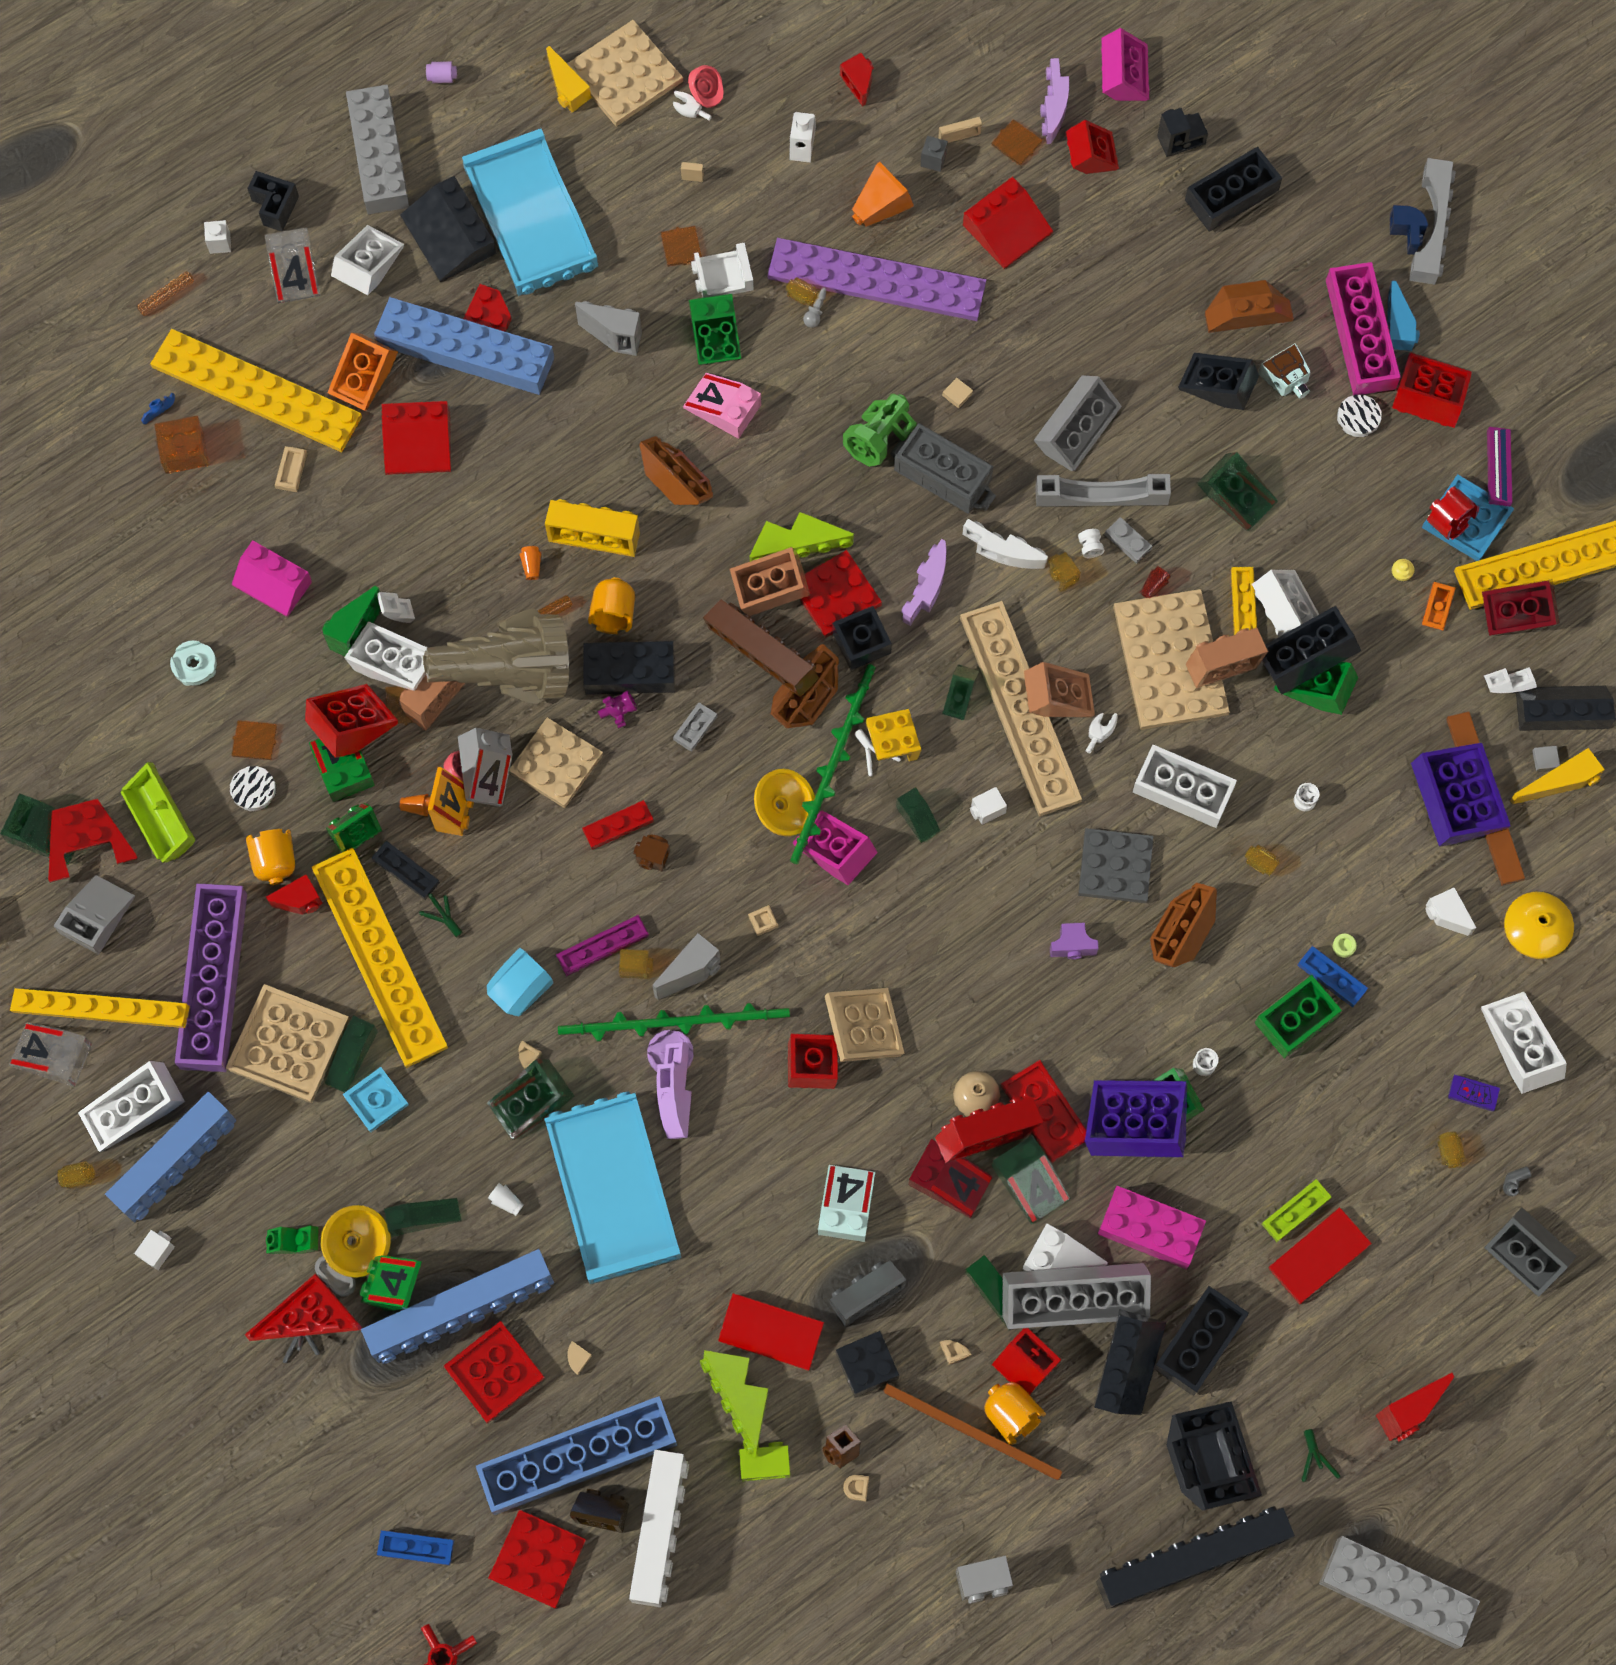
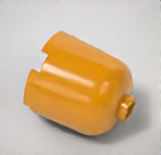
[588,577,635,634]
[246,829,295,885]
[984,1382,1046,1445]

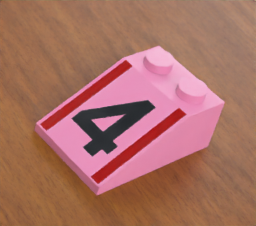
[683,373,761,439]

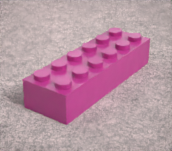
[1326,262,1400,395]

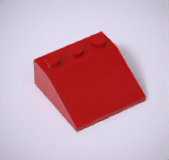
[963,176,1053,269]
[1392,352,1472,428]
[382,401,451,475]
[305,684,398,758]
[1376,1373,1455,1442]

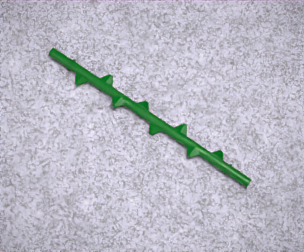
[790,664,876,864]
[558,1003,790,1041]

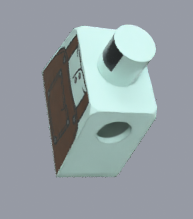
[1259,344,1310,399]

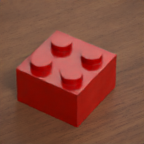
[788,1034,838,1089]

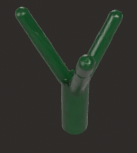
[419,894,463,938]
[1302,1429,1341,1482]

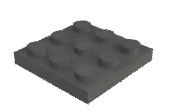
[1078,828,1153,904]

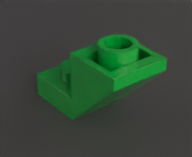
[266,1226,319,1254]

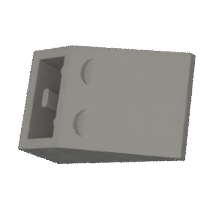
[575,301,642,356]
[54,875,135,955]

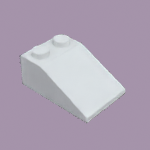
[331,225,404,295]
[1022,1224,1108,1271]

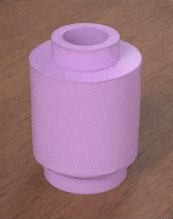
[426,61,457,83]

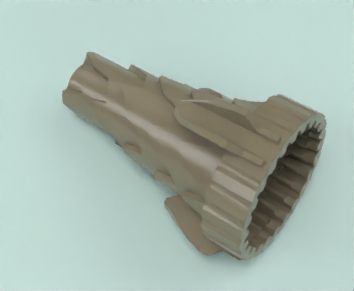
[423,609,569,704]

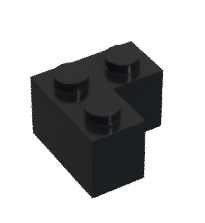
[1157,108,1208,157]
[247,171,299,232]

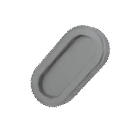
[315,1256,356,1297]

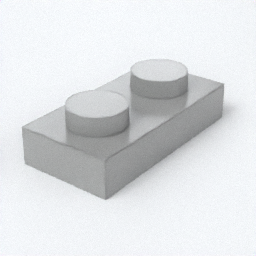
[1104,517,1152,564]
[673,703,718,752]

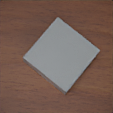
[1532,746,1560,772]

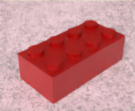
[935,1096,1043,1163]

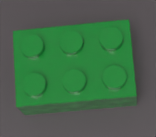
[1255,975,1342,1059]

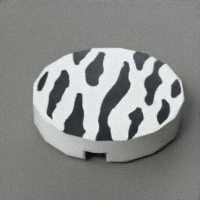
[1337,395,1381,437]
[230,766,276,811]

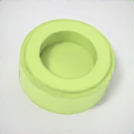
[1332,934,1357,958]

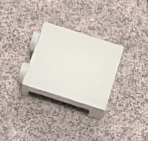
[691,243,754,298]

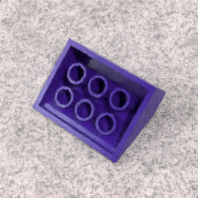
[1411,743,1511,847]
[1085,1080,1187,1157]

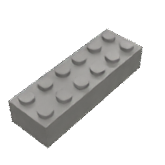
[346,84,410,215]
[1003,1263,1151,1329]
[1319,1536,1480,1649]

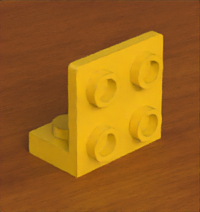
[866,709,921,761]

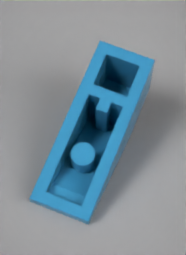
[1387,281,1420,351]

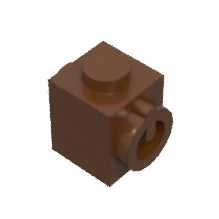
[633,834,670,871]
[822,1424,861,1469]

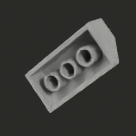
[1034,375,1122,471]

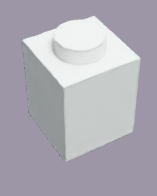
[204,220,231,254]
[970,787,1007,825]
[134,1230,175,1270]

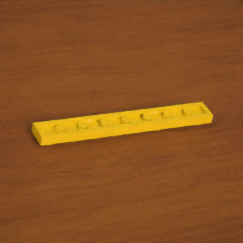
[10,988,190,1028]

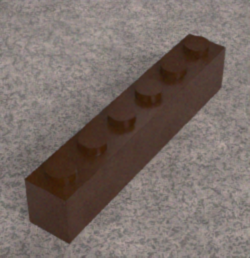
[703,599,819,697]

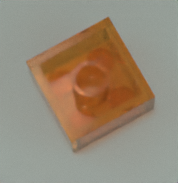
[154,416,209,474]

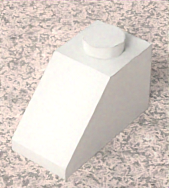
[1426,888,1476,936]

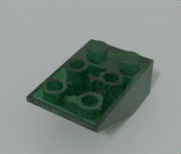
[0,793,75,865]

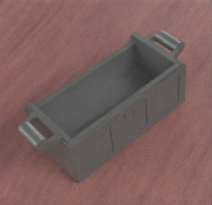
[890,423,996,514]

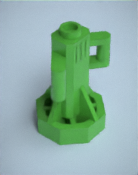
[843,393,917,467]

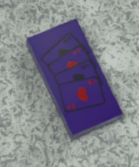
[1448,1074,1500,1111]

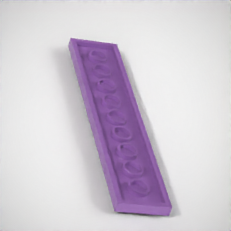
[768,238,986,321]

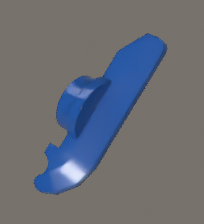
[141,393,175,424]

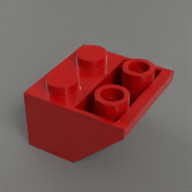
[992,1328,1061,1395]

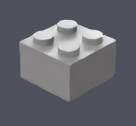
[956,1556,1013,1604]

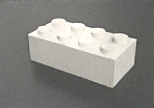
[1133,745,1237,828]

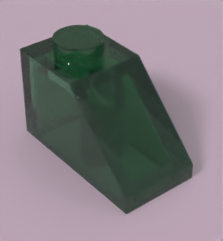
[942,665,979,720]
[896,787,940,843]

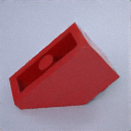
[840,53,874,107]
[266,875,323,915]

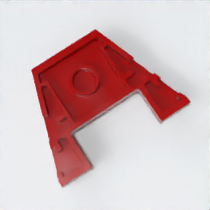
[48,799,137,883]

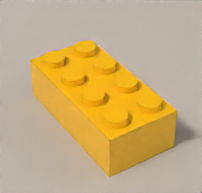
[545,499,640,557]

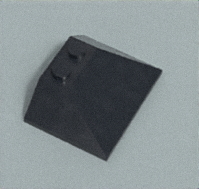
[1166,1401,1262,1511]

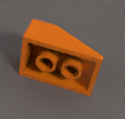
[327,333,398,411]

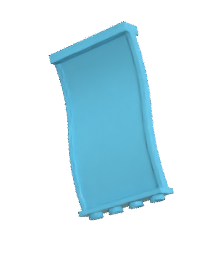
[462,129,598,296]
[544,1092,681,1284]

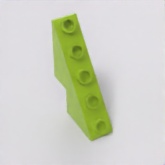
[749,512,854,562]
[700,1350,768,1458]

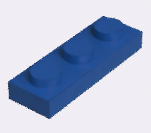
[1297,946,1368,1008]
[377,1530,454,1566]

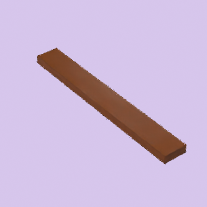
[1446,712,1525,886]
[884,1384,1062,1480]

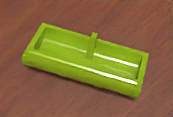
[120,762,195,863]

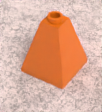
[852,162,914,227]

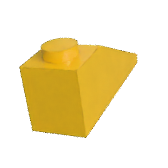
[546,46,591,113]

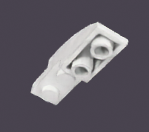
[963,519,1048,569]

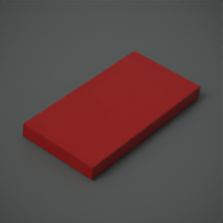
[1000,1060,1087,1163]
[1268,1207,1372,1305]

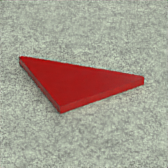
[245,1273,362,1341]

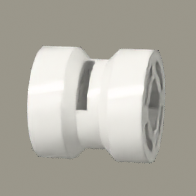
[1078,529,1105,558]
[1294,783,1320,811]
[1193,1048,1218,1076]

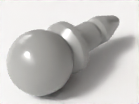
[803,288,826,328]

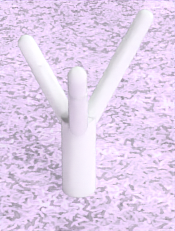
[855,729,901,776]

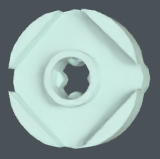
[170,640,217,686]

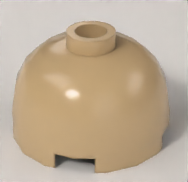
[953,1071,1000,1117]

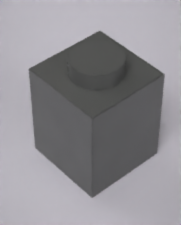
[921,136,948,172]

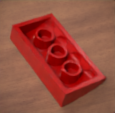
[718,1293,824,1371]

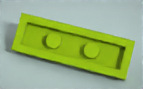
[1262,1179,1332,1242]

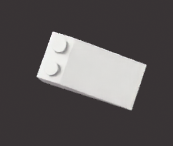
[344,622,427,691]
[1481,992,1567,1094]
[78,1061,185,1152]

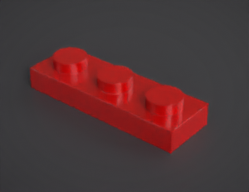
[582,800,654,850]

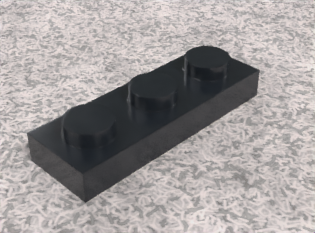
[372,841,440,900]

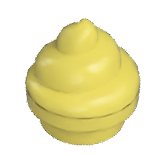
[1392,559,1414,581]

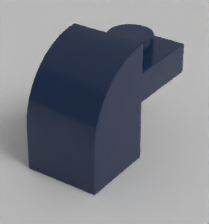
[1390,205,1428,255]

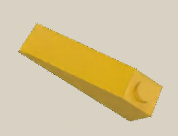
[1510,748,1605,804]

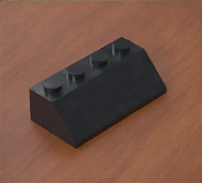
[1516,685,1616,731]
[1094,1309,1166,1415]

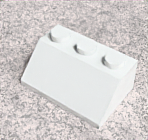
[1252,570,1319,637]

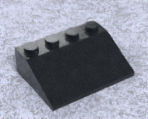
[400,176,497,282]

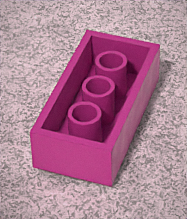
[1098,1186,1206,1270]

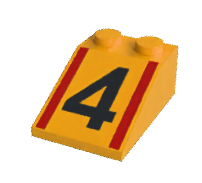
[428,767,474,836]

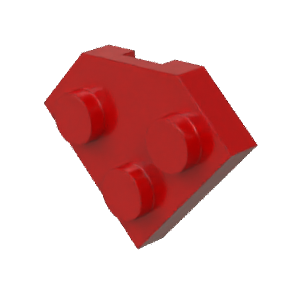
[463,284,512,332]

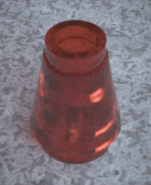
[1140,566,1171,599]

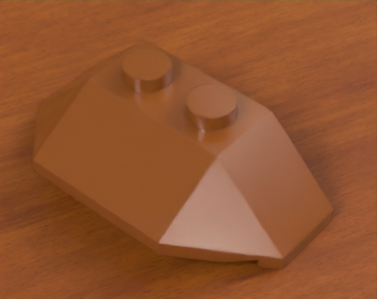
[1205,280,1294,333]
[639,436,713,505]
[771,644,839,728]
[1150,883,1217,967]

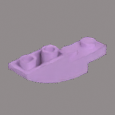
[1040,58,1069,144]
[901,539,946,626]
[657,1042,692,1139]

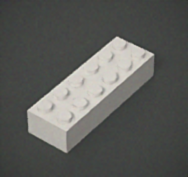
[629,1450,689,1607]

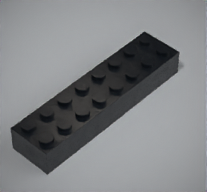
[1096,1506,1295,1610]

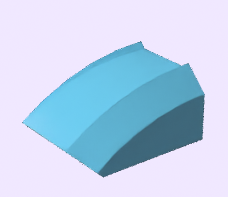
[487,948,554,1017]

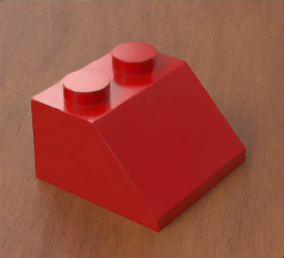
[1066,120,1119,174]

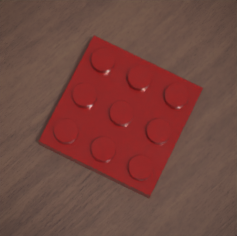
[800,550,882,638]
[444,1321,545,1424]
[488,1510,586,1609]

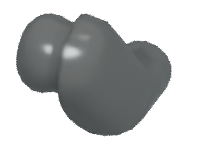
[1503,1166,1531,1197]

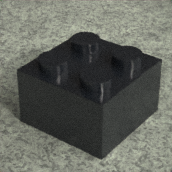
[832,606,892,670]
[836,1331,899,1398]

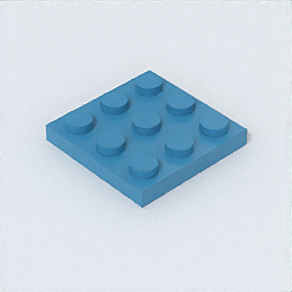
[1422,474,1514,561]

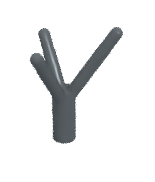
[283,1335,320,1363]

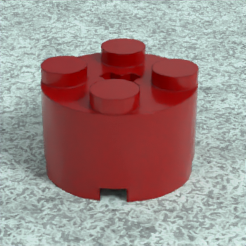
[1427,486,1479,540]

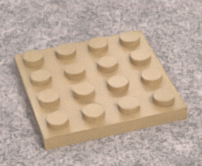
[567,20,683,127]
[226,984,350,1103]

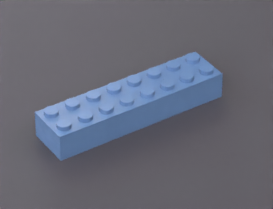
[374,297,554,395]
[361,1249,554,1364]
[476,1396,677,1515]

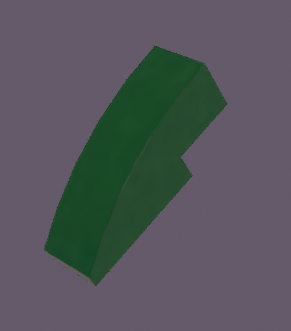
[965,1255,1011,1330]

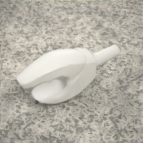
[673,91,712,121]
[1086,713,1118,754]

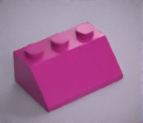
[1101,28,1149,101]
[232,540,312,617]

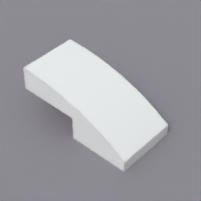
[377,592,415,623]
[1484,667,1537,693]

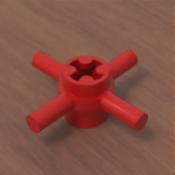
[421,1624,478,1665]

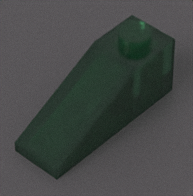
[325,1016,378,1093]
[384,1198,462,1237]

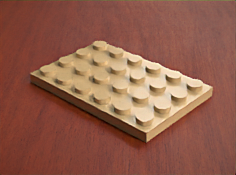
[1113,589,1230,730]

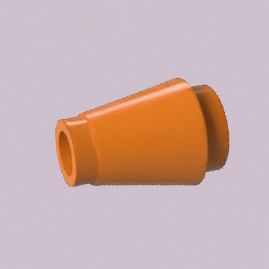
[519,546,541,580]
[400,794,431,816]

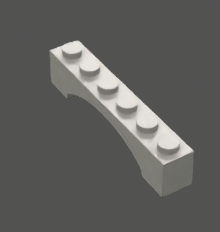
[1409,158,1456,285]
[1035,474,1171,506]

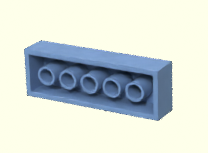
[105,1092,236,1222]

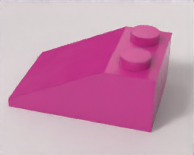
[793,810,878,885]

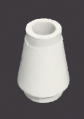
[488,1183,524,1216]

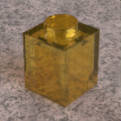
[619,949,653,979]

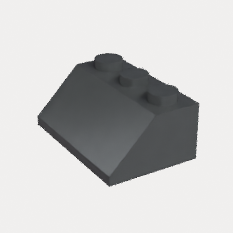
[1484,1207,1576,1297]
[830,1260,906,1327]

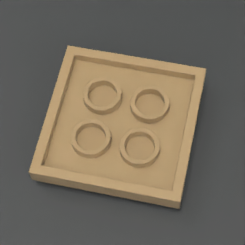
[509,717,603,808]
[825,988,905,1062]

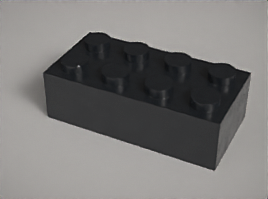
[1185,146,1282,232]
[1262,606,1361,695]
[583,641,675,695]
[1154,1286,1249,1396]

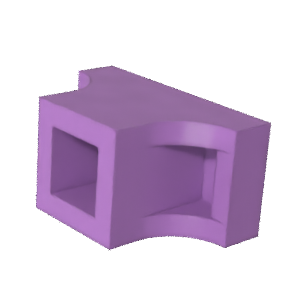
[1050,923,1098,959]

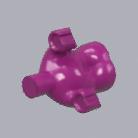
[598,690,637,729]

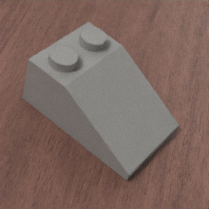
[652,933,721,1000]

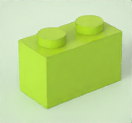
[739,1442,790,1482]

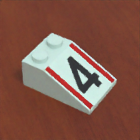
[818,1165,875,1242]

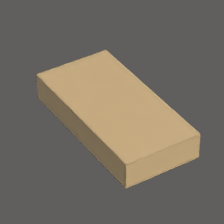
[938,117,982,143]
[275,446,307,492]

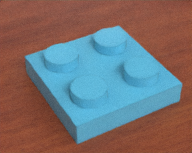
[343,1067,409,1133]

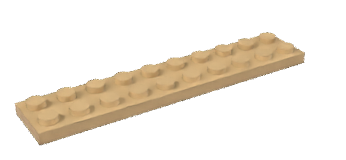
[960,601,1082,817]

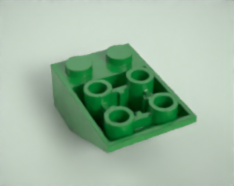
[689,294,741,365]

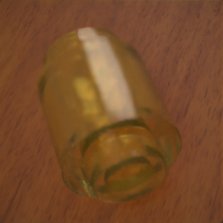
[786,277,819,306]
[1244,844,1280,876]
[1437,1132,1466,1168]
[57,1161,95,1189]

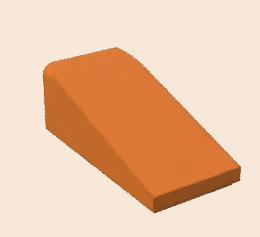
[1422,582,1456,631]

